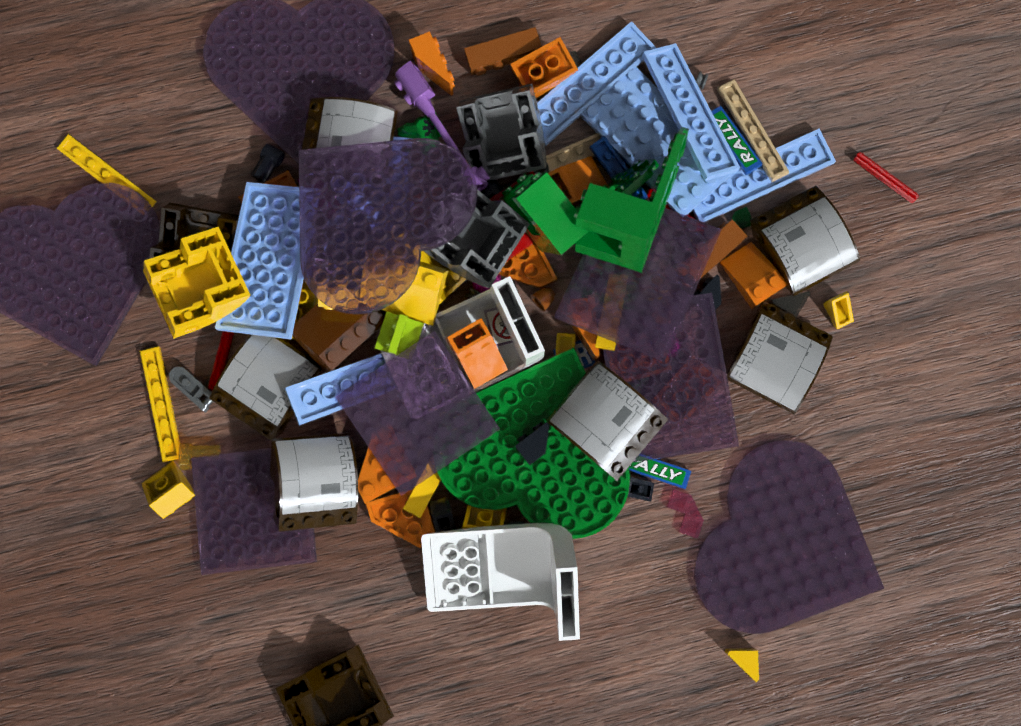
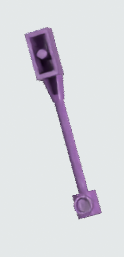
[394,61,490,192]

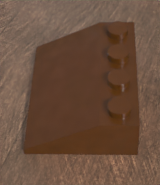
[292,303,385,373]

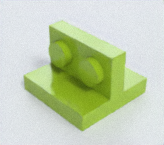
[375,312,424,361]

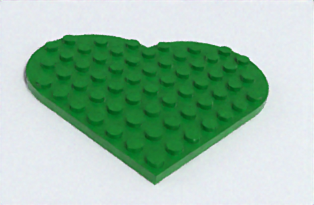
[433,348,630,539]

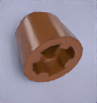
[531,287,556,312]

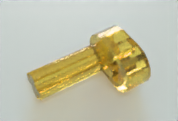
[179,443,221,470]

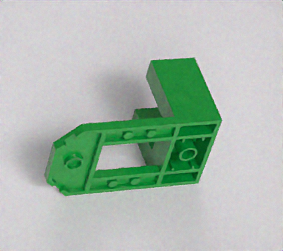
[574,127,689,273]
[499,159,659,255]

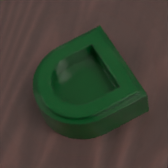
[732,207,752,229]

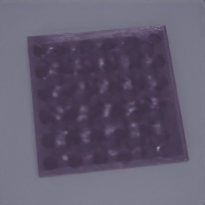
[335,331,500,496]
[191,448,317,575]

